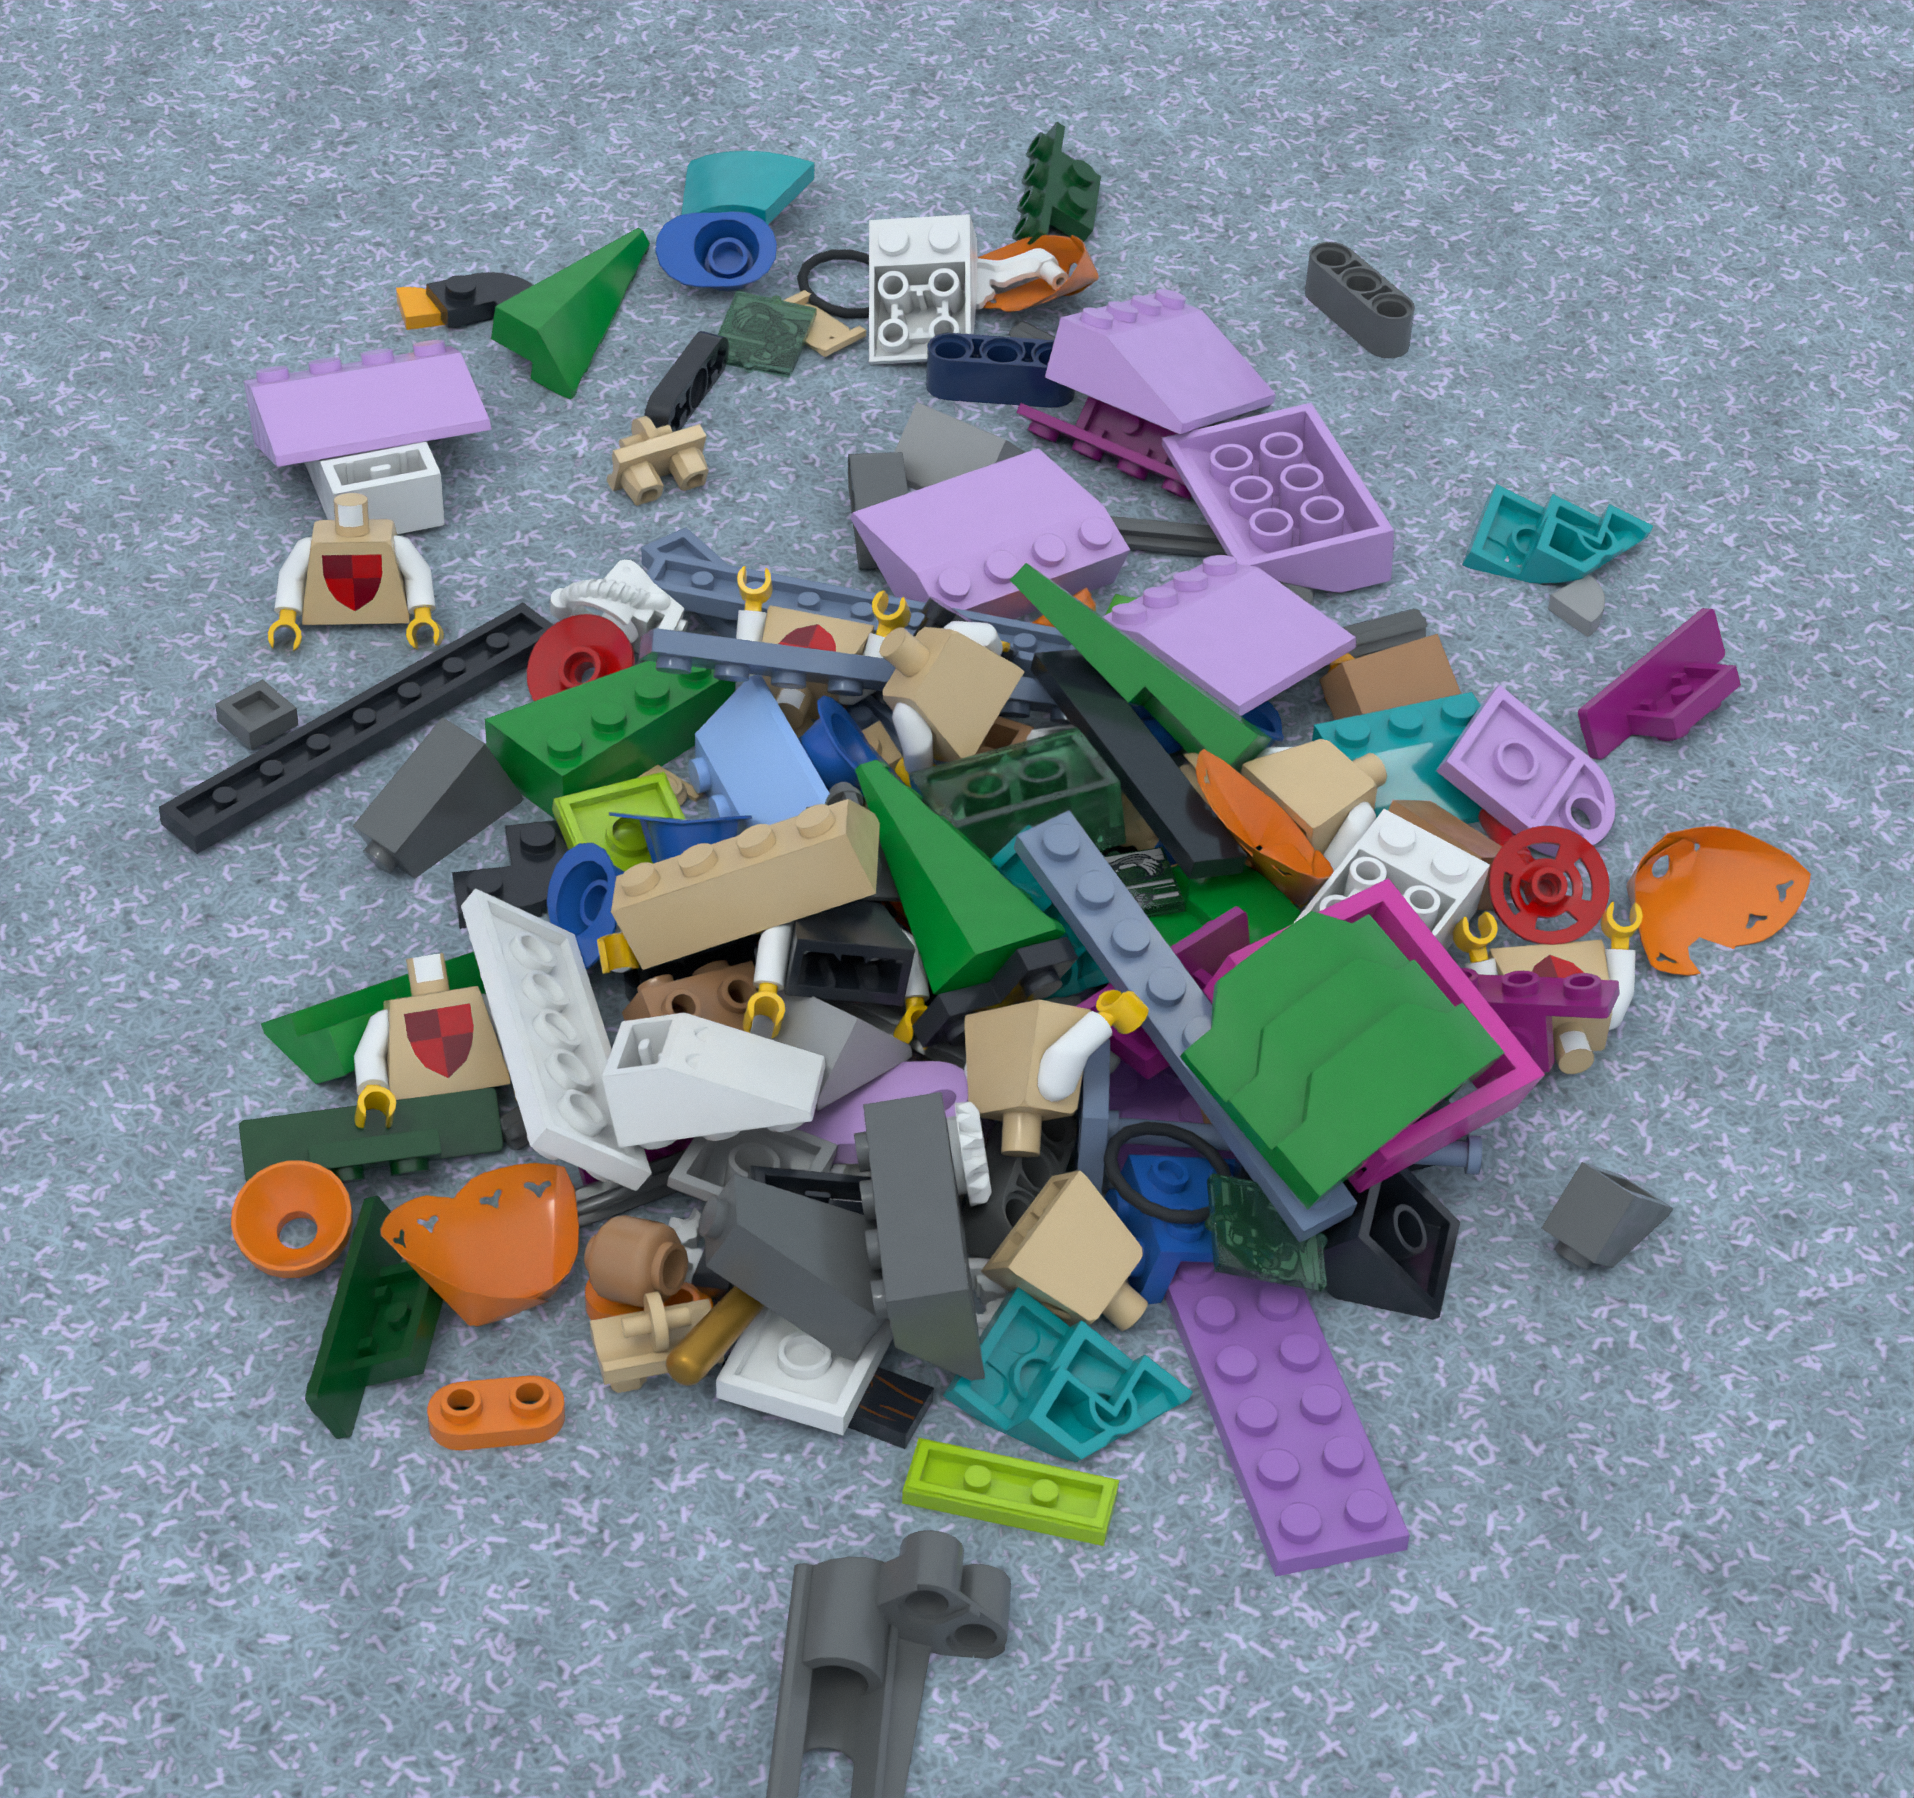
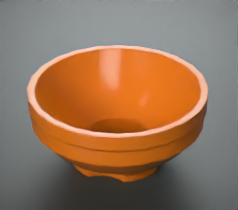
[231,1161,353,1278]

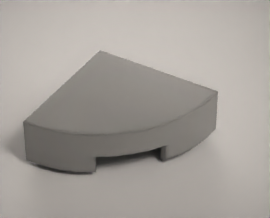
[1548,574,1605,637]

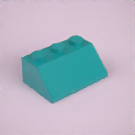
[1312,692,1483,824]

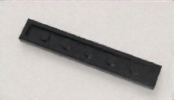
[1030,649,1247,879]

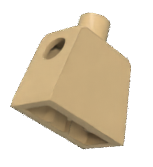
[981,1170,1148,1331]

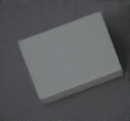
[894,402,1026,490]
[750,989,912,1111]
[667,1127,838,1202]

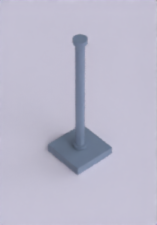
[1074,1039,1482,1194]

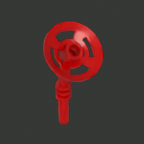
[1478,809,1610,945]

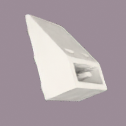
[869,214,978,365]
[304,441,444,534]
[1294,809,1490,950]
[602,1013,826,1149]

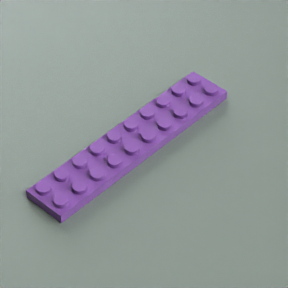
[1109,1059,1410,1577]

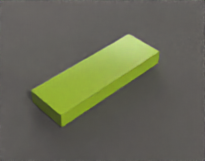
[902,1438,1119,1546]

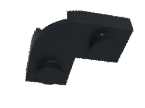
[426,272,534,328]
[452,820,569,929]
[912,937,1078,1048]

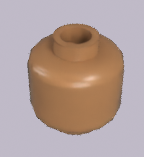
[584,1215,688,1308]

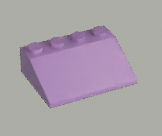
[1045,289,1276,434]
[244,340,491,467]
[1162,403,1394,593]
[850,448,1130,619]
[1103,555,1356,716]

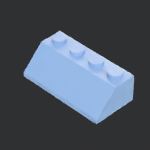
[688,675,830,836]

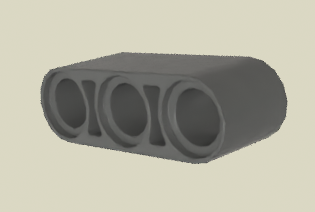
[1305,242,1415,359]
[848,452,908,570]
[962,1116,1077,1259]

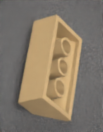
[611,799,880,970]

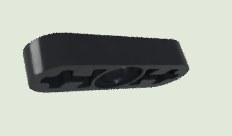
[644,331,729,432]

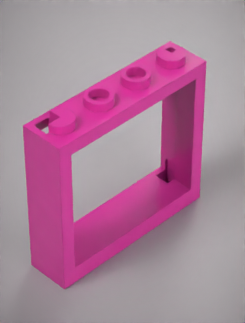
[1203,878,1545,1193]

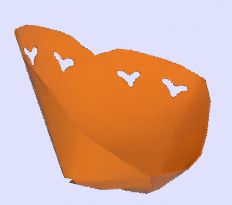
[977,235,1099,312]
[1196,749,1334,905]
[1626,826,1811,976]
[380,1163,579,1327]

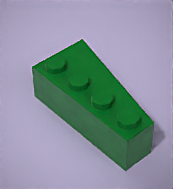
[485,661,736,820]

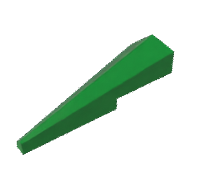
[491,228,650,400]
[1010,563,1272,773]
[855,760,1066,995]
[261,951,486,1084]

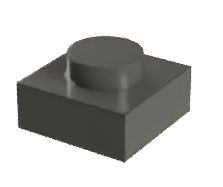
[215,679,298,750]

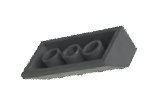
[854,1092,985,1381]

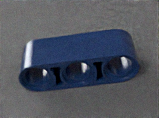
[926,333,1075,408]

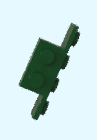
[1012,122,1101,245]
[239,1088,503,1184]
[305,1195,443,1439]

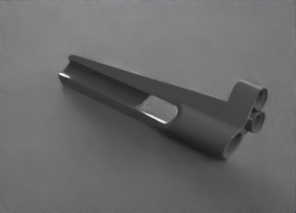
[766,1530,1011,1798]

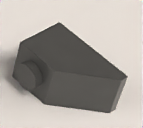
[1541,1162,1674,1270]

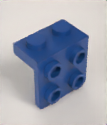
[1104,1154,1276,1305]

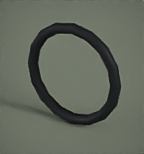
[797,249,869,319]
[1103,1121,1234,1225]

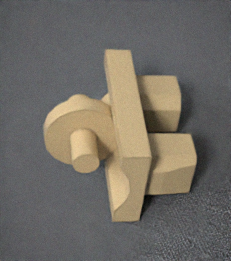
[606,416,709,506]
[590,1291,724,1393]

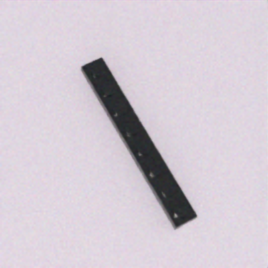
[159,602,553,854]

